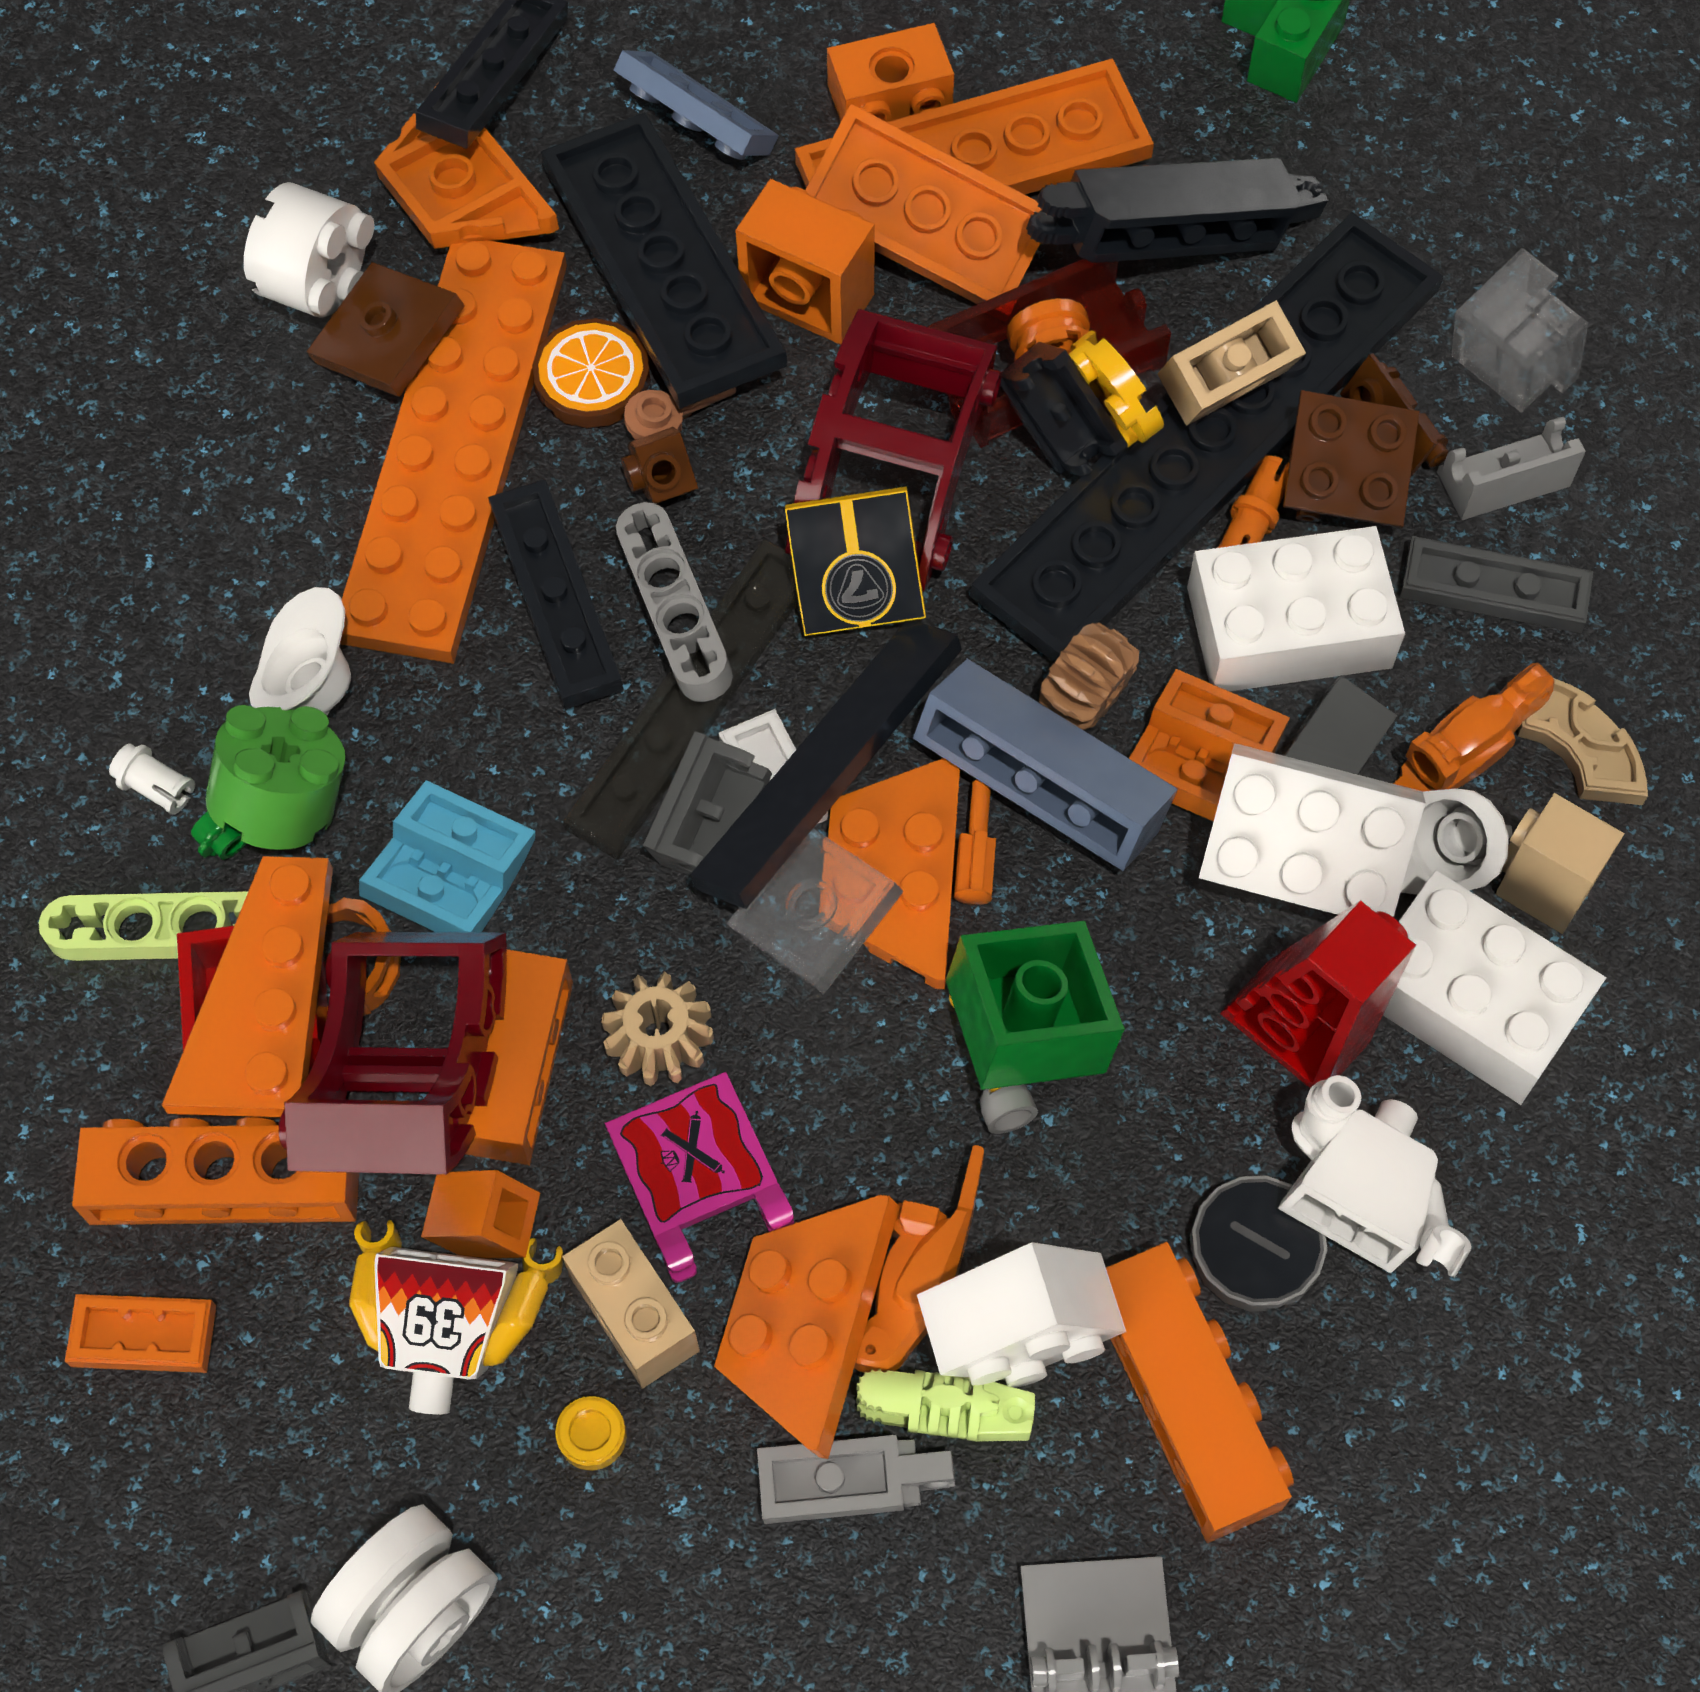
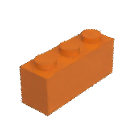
[465,949,573,1166]

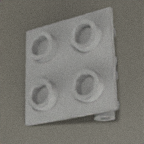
[1020,1556,1179,1692]

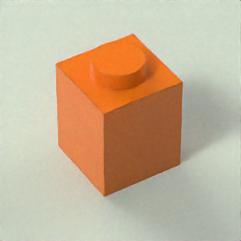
[421,1170,541,1259]

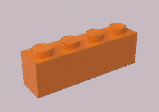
[1106,1242,1294,1543]

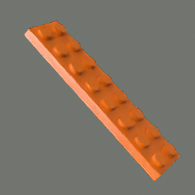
[340,240,567,664]

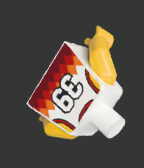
[349,1220,563,1415]

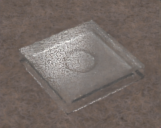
[727,828,904,994]

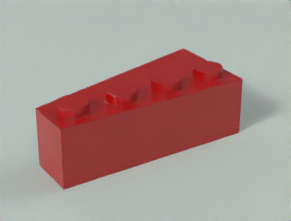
[1220,900,1416,1088]

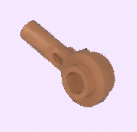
[624,387,736,440]

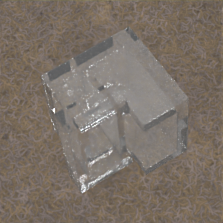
[1452,248,1588,413]

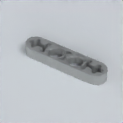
[616,502,733,702]

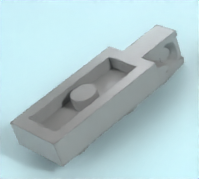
[757,1435,955,1524]

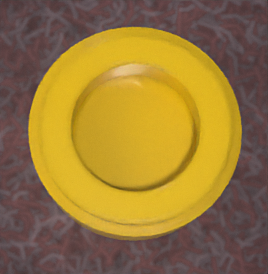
[555,1396,627,1471]

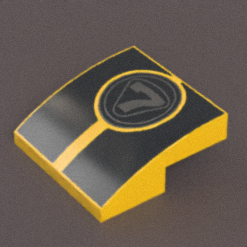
[785,486,926,636]

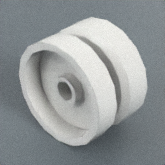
[310,1504,498,1692]

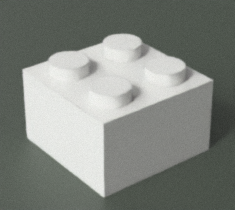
[917,1242,1126,1388]

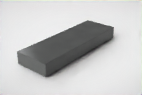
[1399,536,1594,633]

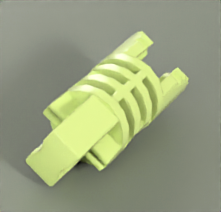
[856,1369,1035,1442]

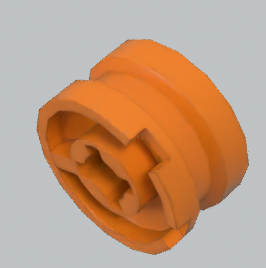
[1007,298,1090,361]

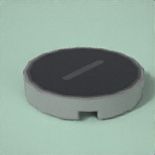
[1190,1176,1327,1312]

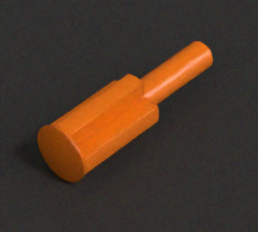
[954,779,996,905]

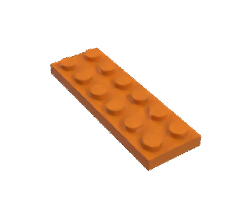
[795,58,1154,194]

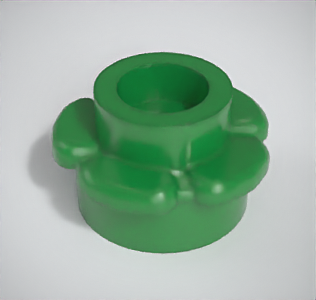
[191,811,247,860]

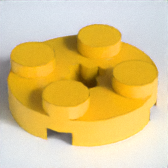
[1069,330,1164,448]

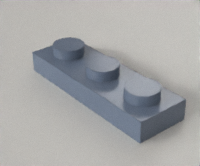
[613,50,779,160]

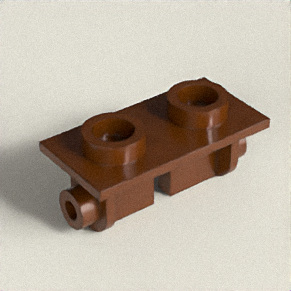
[1340,353,1449,478]

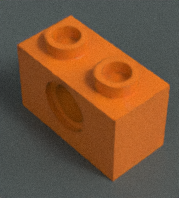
[827,23,954,122]

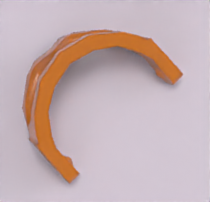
[327,897,401,1016]

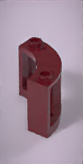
[785,309,1002,592]
[279,932,507,1175]

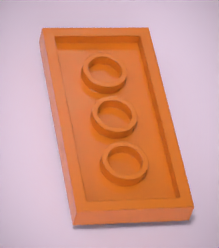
[805,104,1042,317]

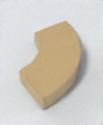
[1517,678,1648,805]

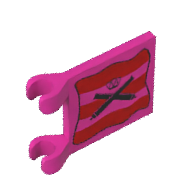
[605,1072,795,1283]

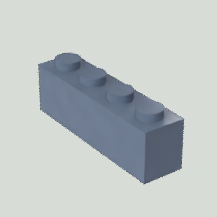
[913,658,1178,871]

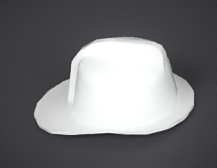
[249,587,351,716]
[1401,788,1513,894]

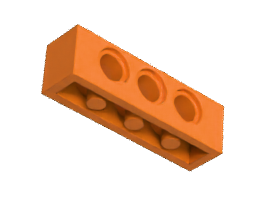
[72,1117,359,1225]

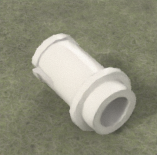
[109,744,195,815]

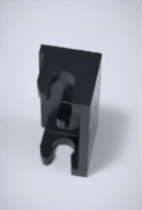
[1000,342,1128,476]

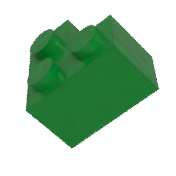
[1221,0,1350,103]

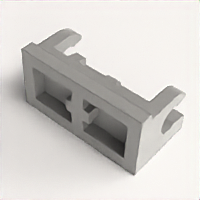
[1437,417,1586,521]

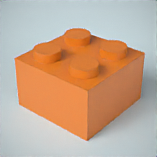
[736,179,875,345]

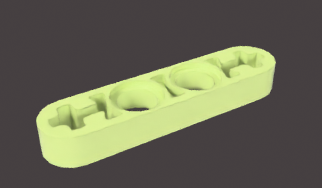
[38,891,248,961]

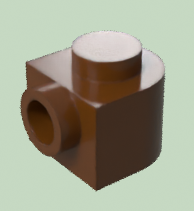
[621,427,698,504]

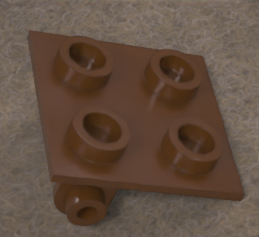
[1283,390,1420,528]

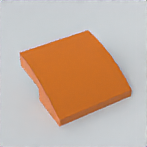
[1129,669,1290,821]

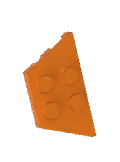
[374,86,559,249]
[821,758,960,990]
[714,1195,900,1459]

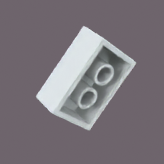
[1187,526,1405,691]
[1199,743,1426,917]
[1383,870,1606,1105]

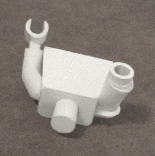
[1278,1075,1472,1278]

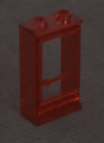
[927,259,1171,448]

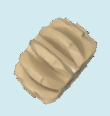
[602,971,714,1087]

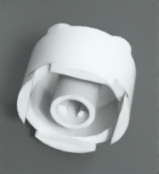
[244,182,375,318]

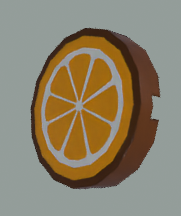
[532,318,651,428]

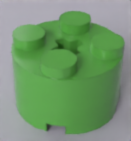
[205,705,345,850]

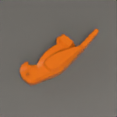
[1393,662,1555,791]
[854,1145,984,1373]

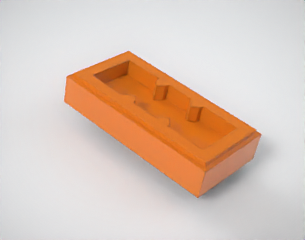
[65,1294,216,1373]

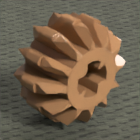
[1039,622,1139,730]

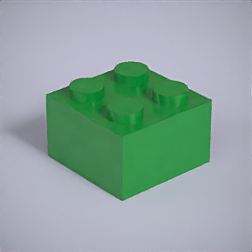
[946,921,1125,1090]

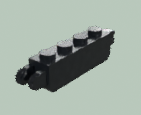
[1026,158,1328,263]

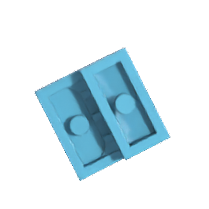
[359,780,536,932]

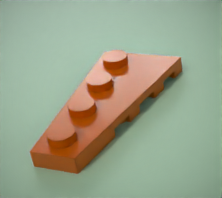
[162,856,333,1117]

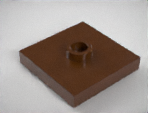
[306,262,465,397]

